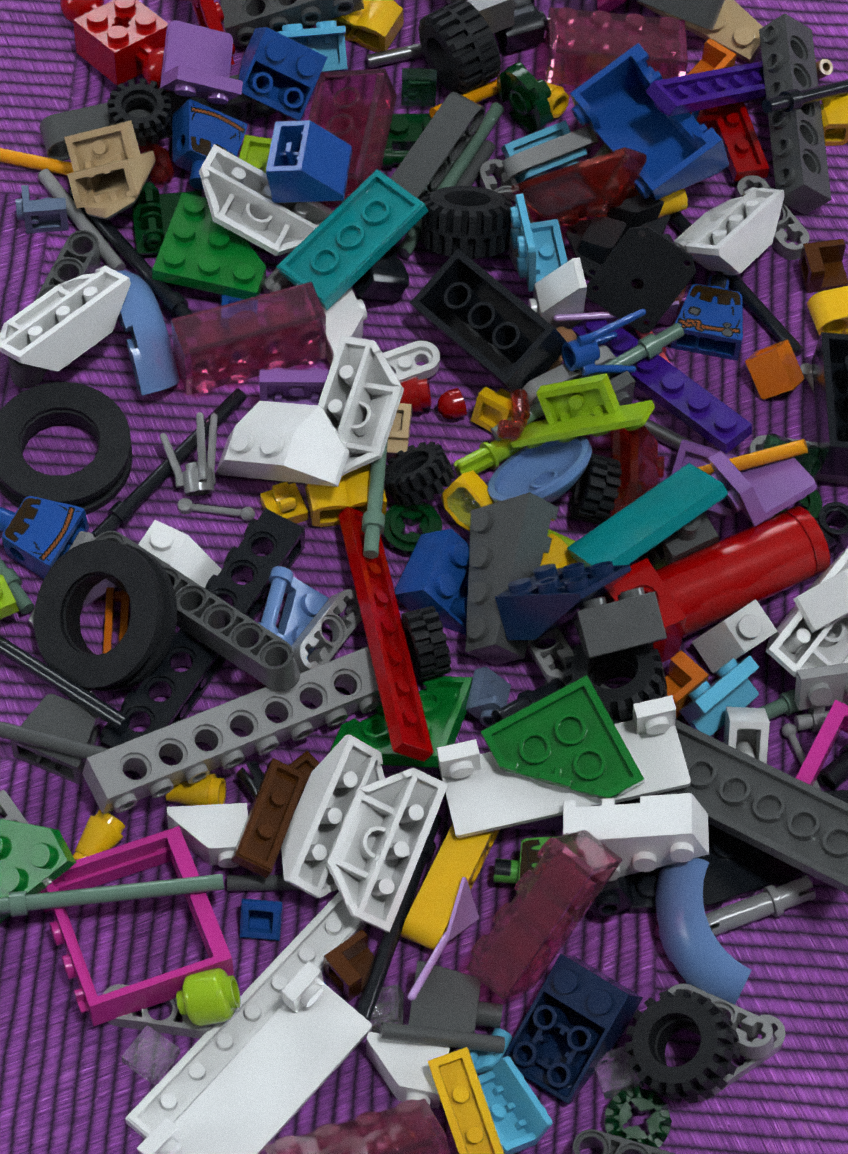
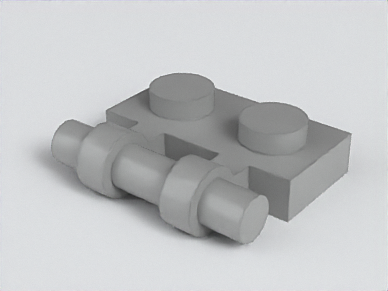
[794,663,848,732]

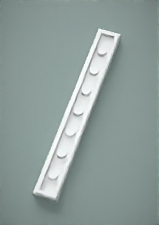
[125,892,368,1139]

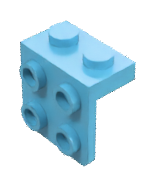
[510,193,568,292]

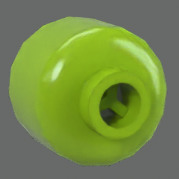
[176,968,241,1027]

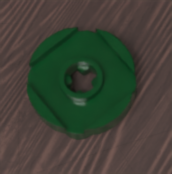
[497,62,553,133]

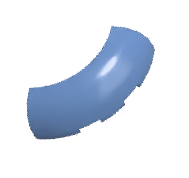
[117,270,180,395]
[655,857,752,1005]

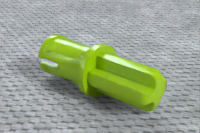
[453,432,525,477]

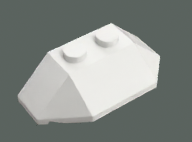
[199,144,333,256]
[674,187,785,275]
[0,266,131,372]
[318,335,404,476]
[216,401,349,487]
[766,548,848,677]
[281,735,385,898]
[326,767,448,933]

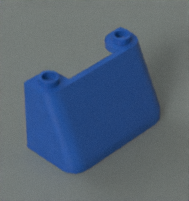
[570,43,729,201]

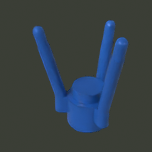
[562,309,646,376]

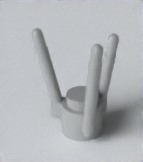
[160,412,218,496]

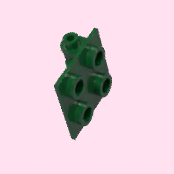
[132,182,202,255]

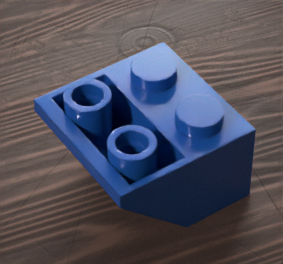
[239,27,328,121]
[266,120,352,203]
[394,529,470,635]

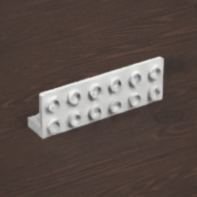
[437,695,691,838]
[137,961,372,1154]

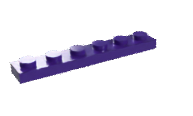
[646,61,766,116]
[572,310,752,454]

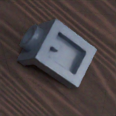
[15,185,69,234]
[465,667,511,727]

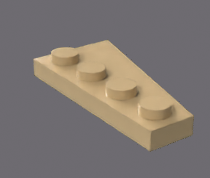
[636,0,763,63]

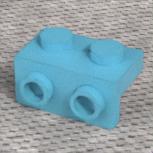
[277,20,348,73]
[501,120,587,187]
[679,655,760,736]
[478,1056,553,1154]

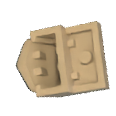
[64,120,156,220]

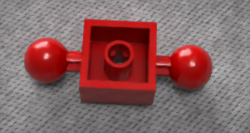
[60,0,170,92]

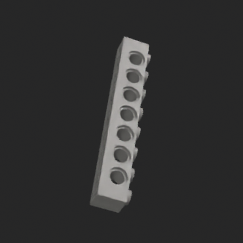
[82,647,382,814]

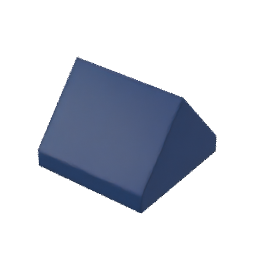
[239,898,283,941]

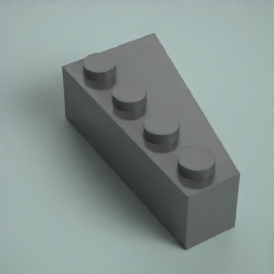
[465,492,559,666]

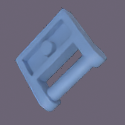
[259,566,329,662]

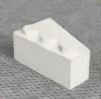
[563,793,709,883]

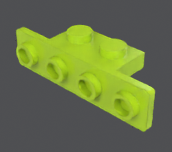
[510,373,655,448]

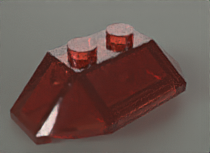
[511,147,647,226]
[609,426,664,518]

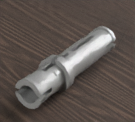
[706,875,816,936]

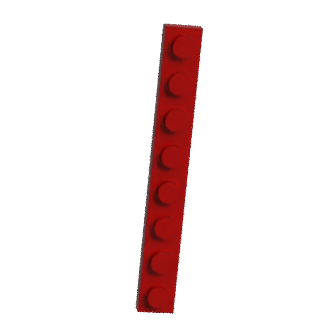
[338,506,434,762]

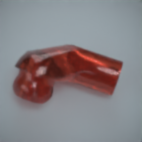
[138,139,174,186]
[497,389,530,442]

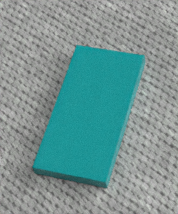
[276,169,428,310]
[567,463,728,567]

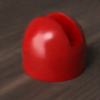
[438,388,467,419]

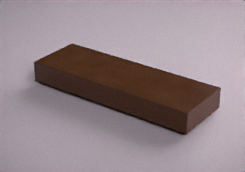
[231,758,308,878]

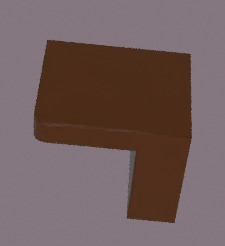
[798,239,848,293]
[324,930,375,1002]

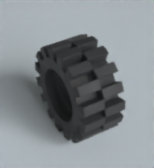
[107,79,172,146]
[384,442,455,507]
[569,453,622,525]
[401,606,451,681]

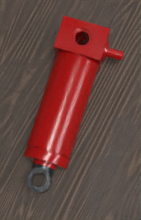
[601,502,848,663]

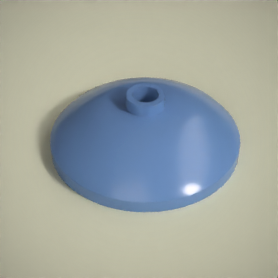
[487,436,592,503]

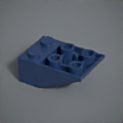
[495,561,631,640]
[503,953,643,1104]

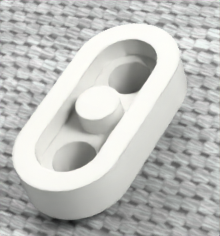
[383,341,440,382]

